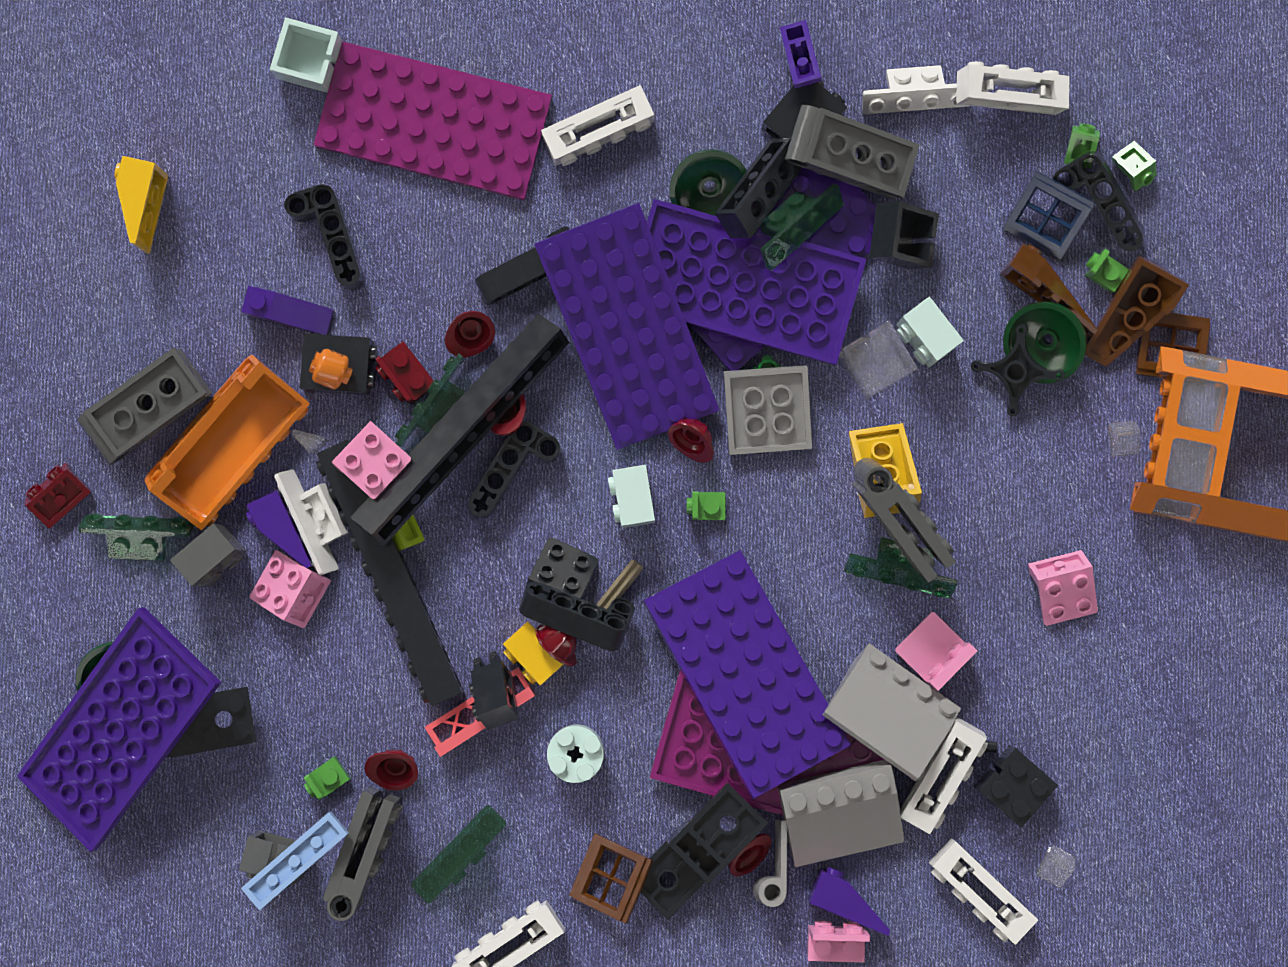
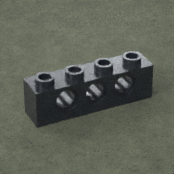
[715,138,802,239]

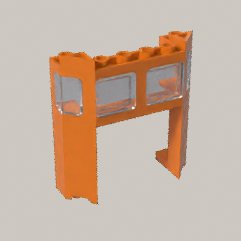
[1130,346,1288,542]

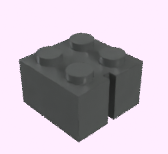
[170,524,246,587]
[239,830,306,887]

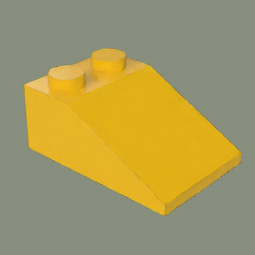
[114,156,169,254]
[849,423,922,518]

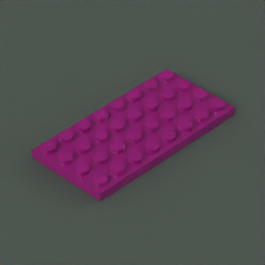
[313,41,552,201]
[650,671,885,815]

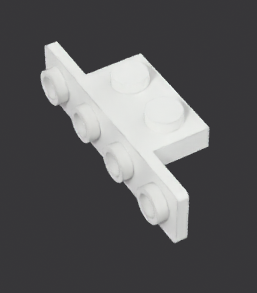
[862,65,970,114]
[274,470,348,575]

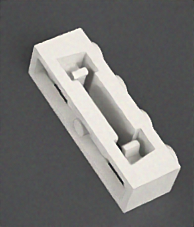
[956,62,1069,115]
[541,85,654,166]
[900,717,988,834]
[929,838,1038,945]
[451,900,565,967]

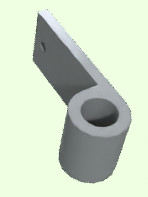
[753,819,789,907]

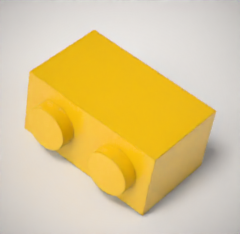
[503,621,564,685]

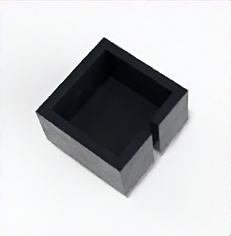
[869,201,939,269]
[974,745,1059,828]

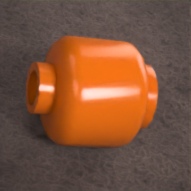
[308,348,353,390]

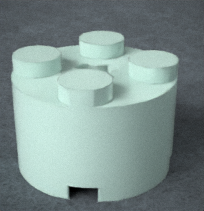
[547,724,604,783]

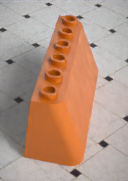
[144,355,310,531]

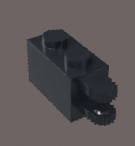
[469,651,519,730]

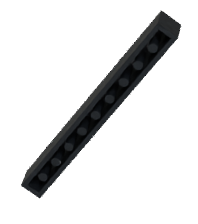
[351,313,570,547]
[316,440,465,707]

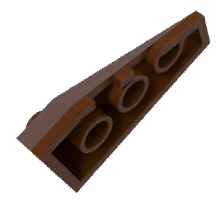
[999,243,1098,338]
[1085,254,1189,367]

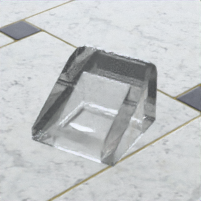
[1108,421,1141,457]
[292,429,329,454]
[1036,845,1076,888]

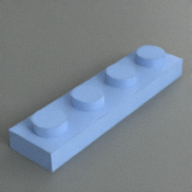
[241,811,349,910]

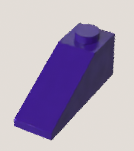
[779,20,822,88]
[241,285,334,335]
[246,490,314,569]
[808,866,890,936]

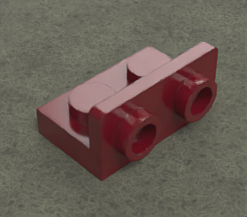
[375,341,437,405]
[25,463,91,529]

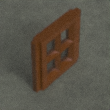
[1135,313,1210,384]
[569,833,653,924]

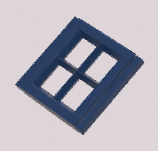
[1003,171,1095,259]

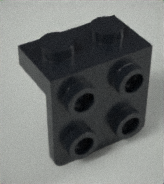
[523,538,598,599]

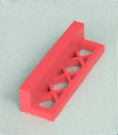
[424,667,536,757]

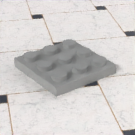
[724,365,812,455]

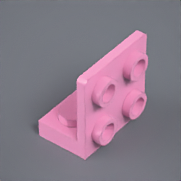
[332,421,411,500]
[250,550,331,628]
[1028,550,1098,626]
[895,612,977,691]
[807,921,870,962]

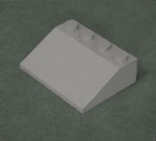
[823,643,961,781]
[777,760,904,867]

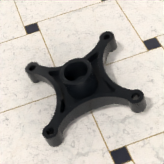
[971,323,1066,417]

